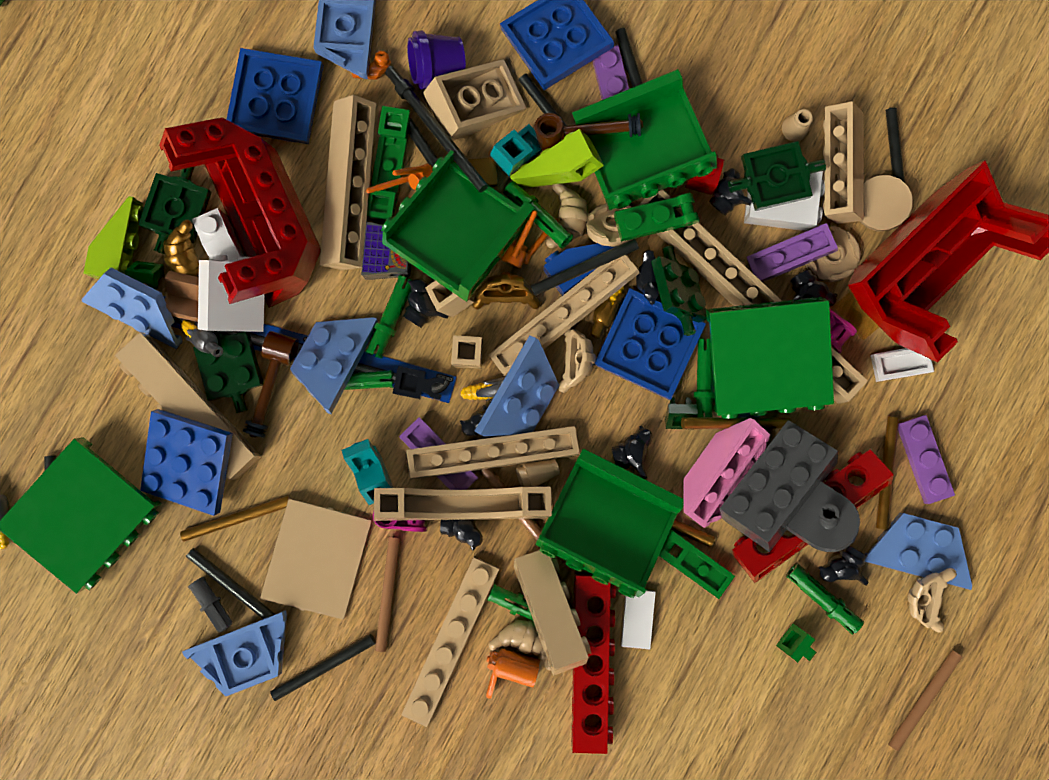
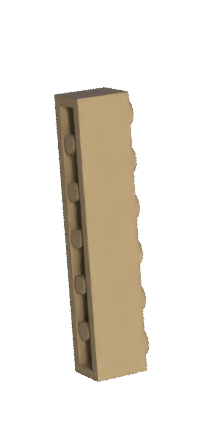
[320,95,376,270]
[115,332,262,480]

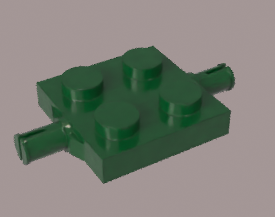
[728,141,826,211]
[138,166,212,254]
[651,246,707,336]
[193,331,263,413]

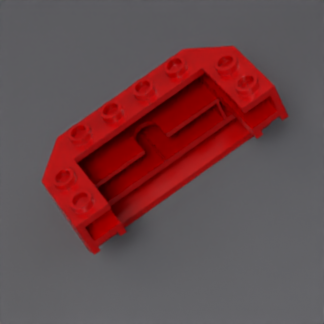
[159,117,321,308]
[848,160,1049,362]

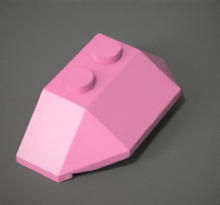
[684,418,770,528]

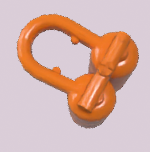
[486,649,540,699]

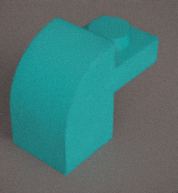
[490,124,543,177]
[341,439,393,505]

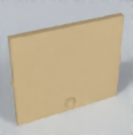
[260,498,372,620]

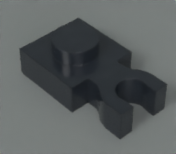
[392,366,445,400]

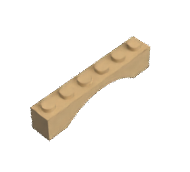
[374,487,552,521]

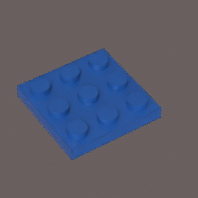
[500,0,614,90]
[226,48,324,145]
[594,288,706,400]
[140,409,233,516]

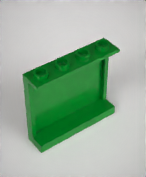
[572,69,717,211]
[381,150,535,302]
[706,297,834,419]
[0,437,162,594]
[535,449,684,598]

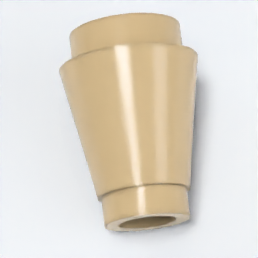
[782,109,812,142]
[516,459,560,487]

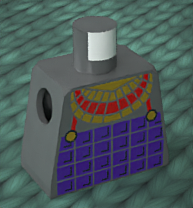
[361,222,411,280]

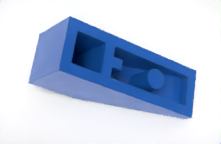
[543,243,617,296]

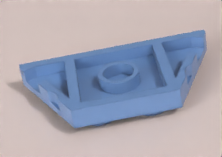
[313,0,376,79]
[82,268,183,349]
[290,317,378,414]
[475,335,559,436]
[865,513,972,590]
[182,610,287,696]

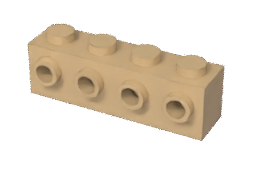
[823,101,864,224]
[514,550,591,676]

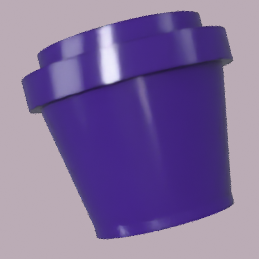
[407,30,466,89]

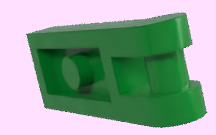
[614,193,700,242]
[659,530,735,599]

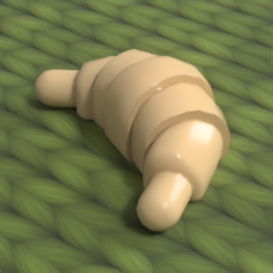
[546,184,589,248]
[558,327,596,393]
[907,568,957,633]
[489,619,551,671]

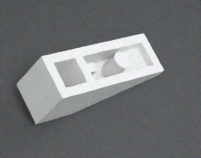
[192,208,245,262]

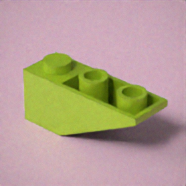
[510,129,604,188]
[83,196,144,279]

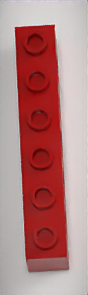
[732,449,894,583]
[571,573,616,754]

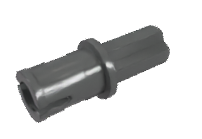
[188,577,232,633]

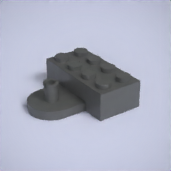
[719,420,860,552]

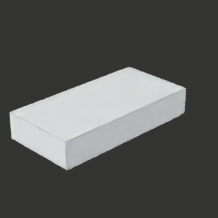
[871,348,934,382]
[621,590,655,649]

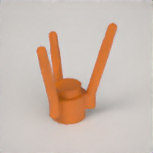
[366,163,433,193]
[501,210,558,269]

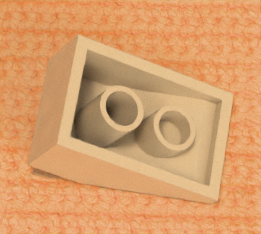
[423,59,527,140]

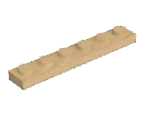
[489,255,640,377]
[406,426,580,480]
[401,556,499,727]

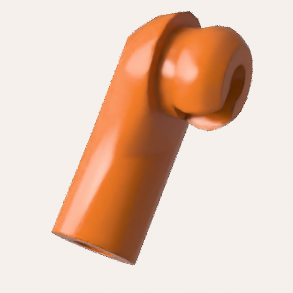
[352,51,391,80]

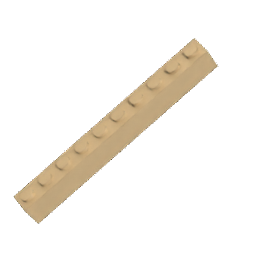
[638,190,868,404]

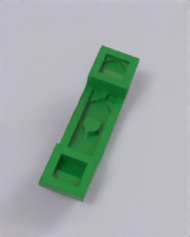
[367,106,410,220]

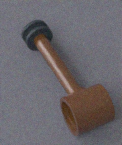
[534,113,643,151]
[243,331,299,438]

